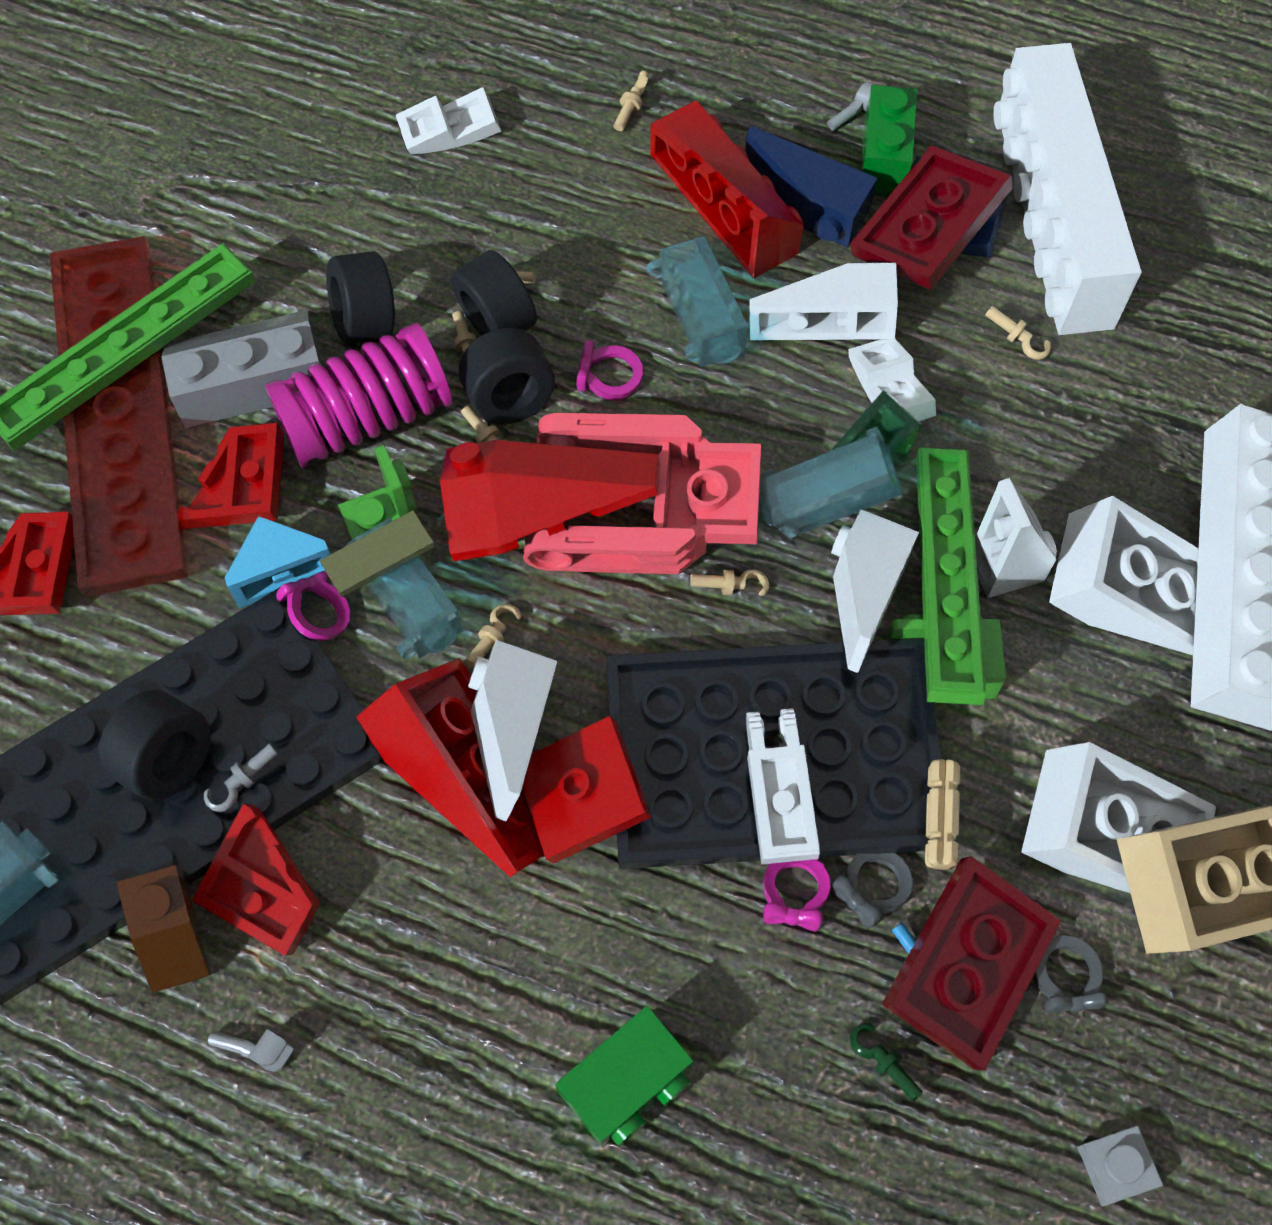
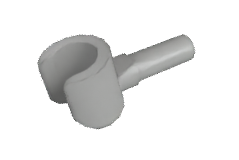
[827,82,876,131]
[208,1029,294,1072]

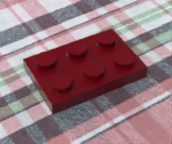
[850,145,1012,290]
[881,856,1061,1071]

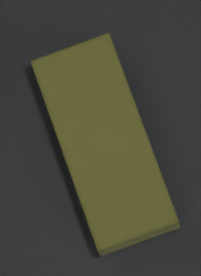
[320,510,435,597]

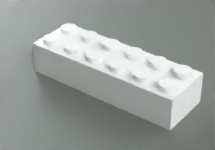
[993,43,1142,335]
[1191,404,1272,731]

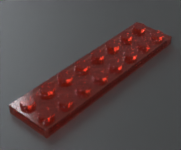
[50,236,188,597]

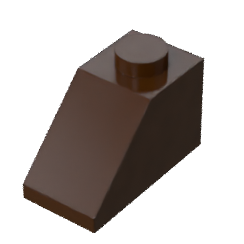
[116,865,210,993]

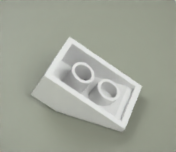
[1049,496,1198,655]
[1021,742,1216,893]

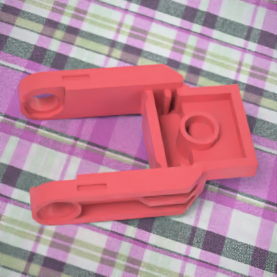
[523,413,762,575]

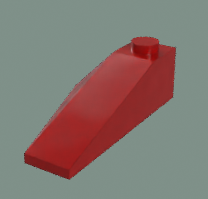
[440,440,660,562]
[356,658,544,877]

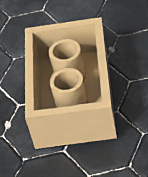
[1116,805,1272,954]

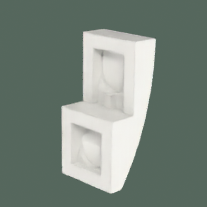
[396,87,501,154]
[848,339,936,430]

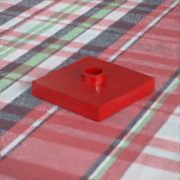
[522,716,651,864]

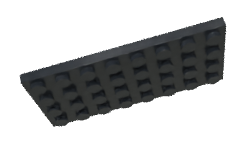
[0,587,384,1005]

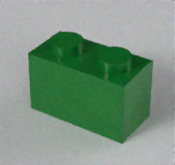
[860,85,917,197]
[555,1006,693,1148]

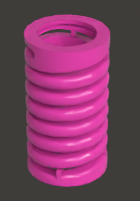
[264,323,453,469]

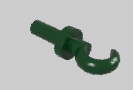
[850,1023,923,1102]

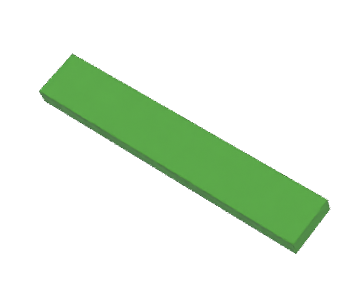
[0,243,256,452]
[916,447,986,705]

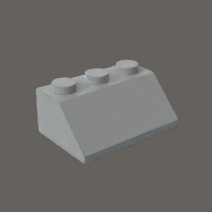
[161,310,322,428]

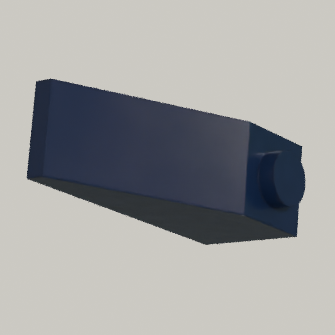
[745,126,877,248]

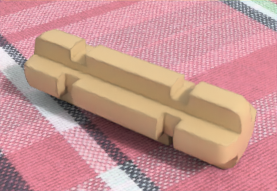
[925,759,960,870]

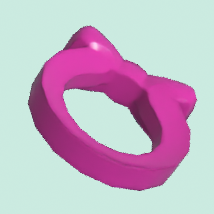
[576,340,643,400]
[276,571,350,641]
[763,859,831,932]

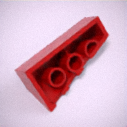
[650,100,803,279]

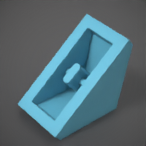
[225,516,330,609]

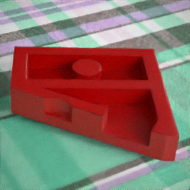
[176,423,284,529]
[0,512,78,615]
[192,804,320,956]

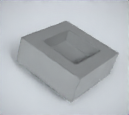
[1077,1126,1163,1207]

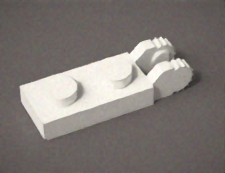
[746,708,820,864]

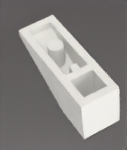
[749,263,898,340]
[975,478,1057,598]
[831,509,919,673]
[468,640,557,821]

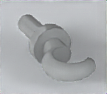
[204,744,279,812]

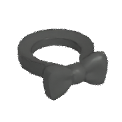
[831,853,913,929]
[1033,935,1107,1014]

